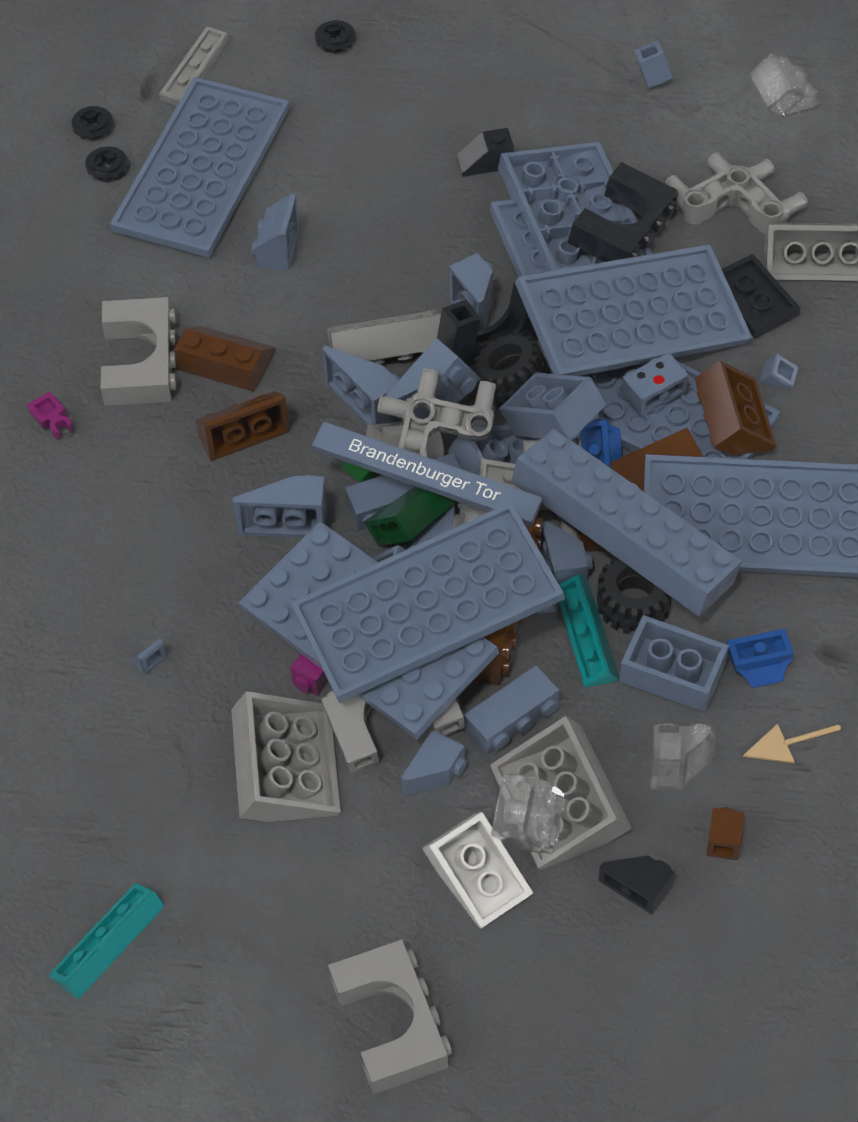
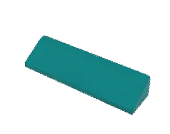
[558,574,620,688]
[48,883,164,999]

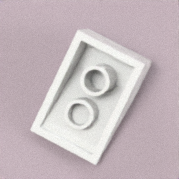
[422,812,533,929]

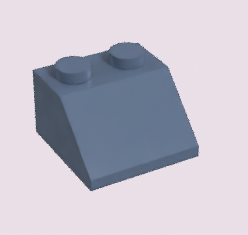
[252,194,300,271]
[449,253,494,331]

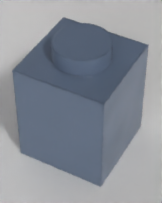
[634,41,672,88]

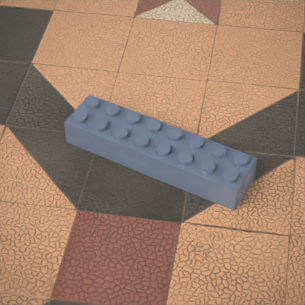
[511,428,742,616]

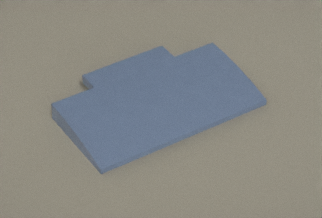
[489,142,652,277]

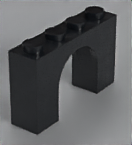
[567,162,678,262]
[437,282,539,366]

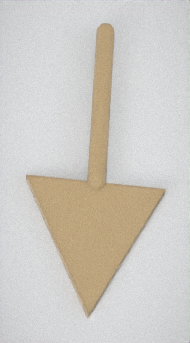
[743,724,841,764]

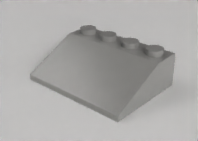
[231,691,341,822]
[490,716,632,870]

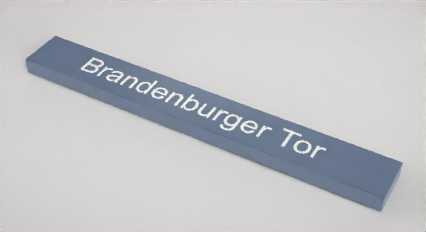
[312,422,542,527]

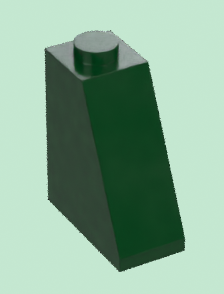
[364,486,456,546]

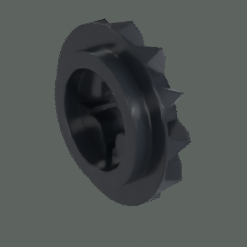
[315,20,355,54]
[71,106,114,141]
[85,146,128,182]

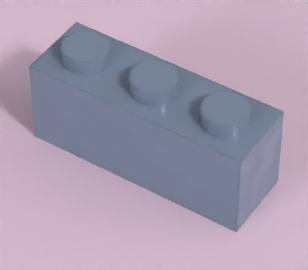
[464,666,559,755]

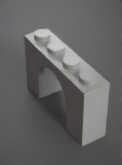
[101,297,176,406]
[321,691,465,773]
[328,940,452,1095]

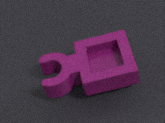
[26,391,73,439]

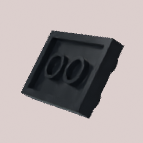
[722,254,801,337]

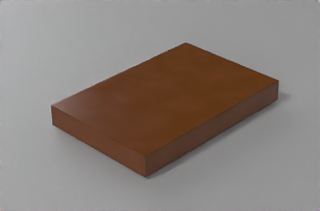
[610,427,703,492]

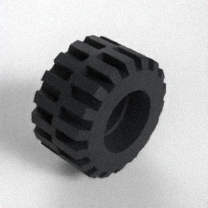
[473,333,550,407]
[597,557,672,634]

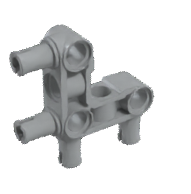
[665,152,807,234]
[377,368,496,485]

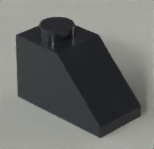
[457,128,514,177]
[598,855,675,915]

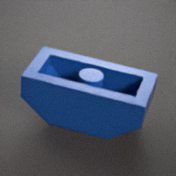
[579,419,622,468]
[726,628,794,688]

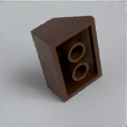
[174,326,276,392]
[695,361,777,456]
[196,391,290,461]

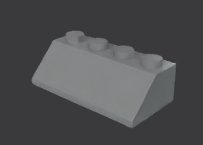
[765,222,858,281]
[327,310,441,364]

